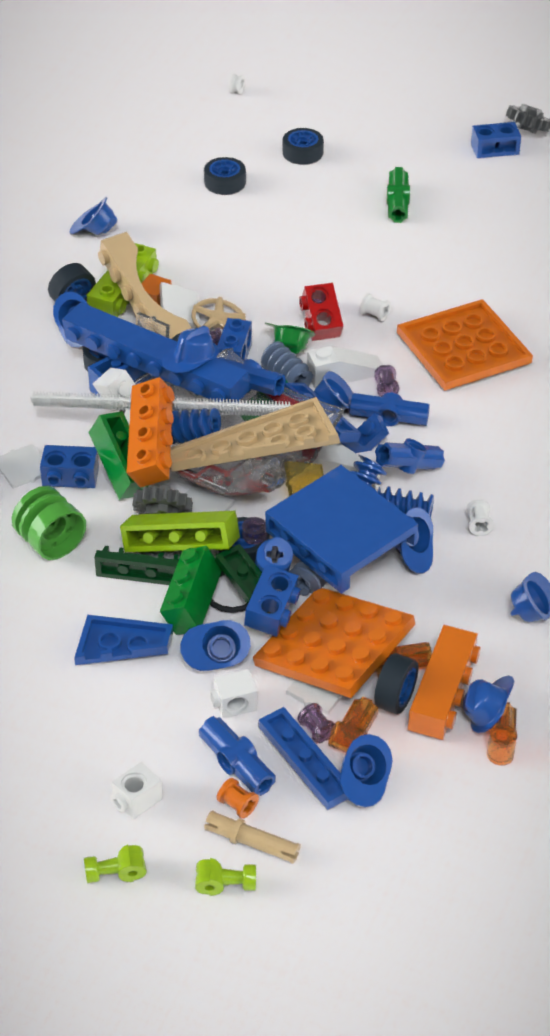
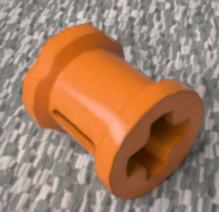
[217,778,259,819]

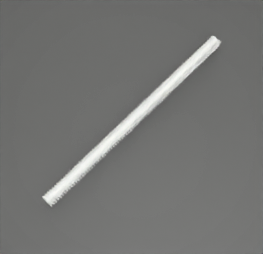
[30,391,291,416]

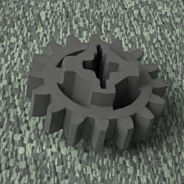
[505,103,550,133]
[132,485,193,514]

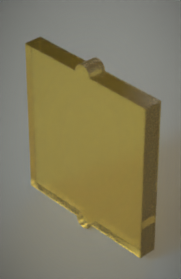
[284,461,324,497]

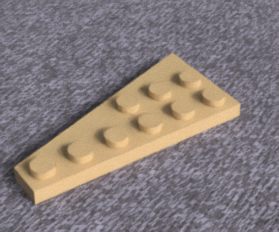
[170,397,340,472]

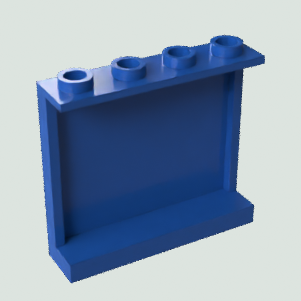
[265,465,418,594]

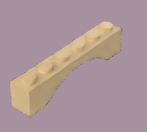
[98,232,192,339]

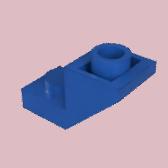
[342,412,389,453]

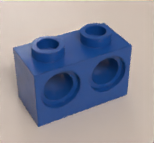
[471,122,521,159]
[217,318,252,363]
[40,445,99,489]
[244,565,301,637]

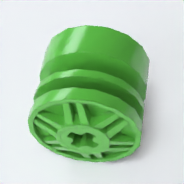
[11,486,86,560]

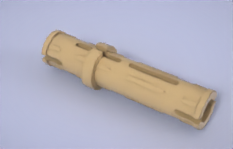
[204,810,301,864]

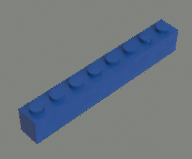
[62,302,250,403]

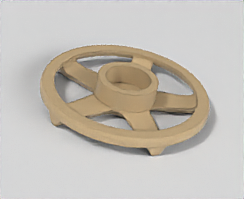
[191,297,246,338]

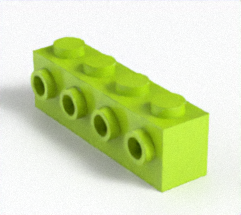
[87,243,159,317]
[120,510,240,553]

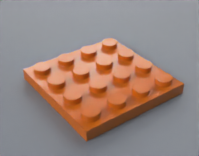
[397,299,533,391]
[253,587,416,698]

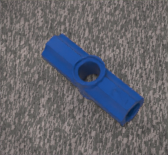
[216,357,286,396]
[350,392,430,426]
[375,438,445,474]
[199,716,276,796]

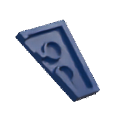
[74,614,173,665]

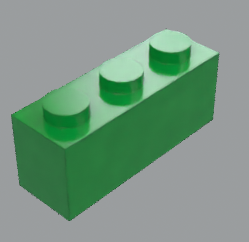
[88,411,149,500]
[159,545,222,635]

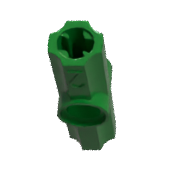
[387,167,410,223]

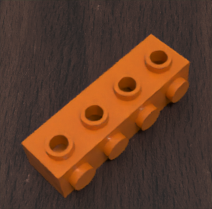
[127,377,175,488]
[408,625,481,740]

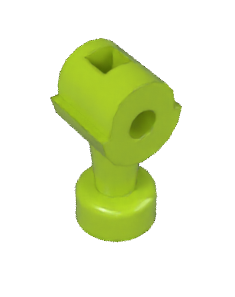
[84,844,147,883]
[195,858,256,896]

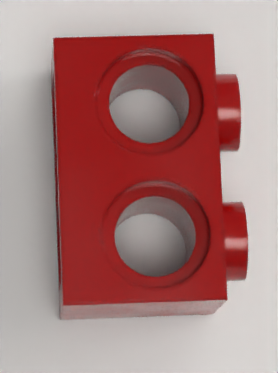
[299,282,344,341]

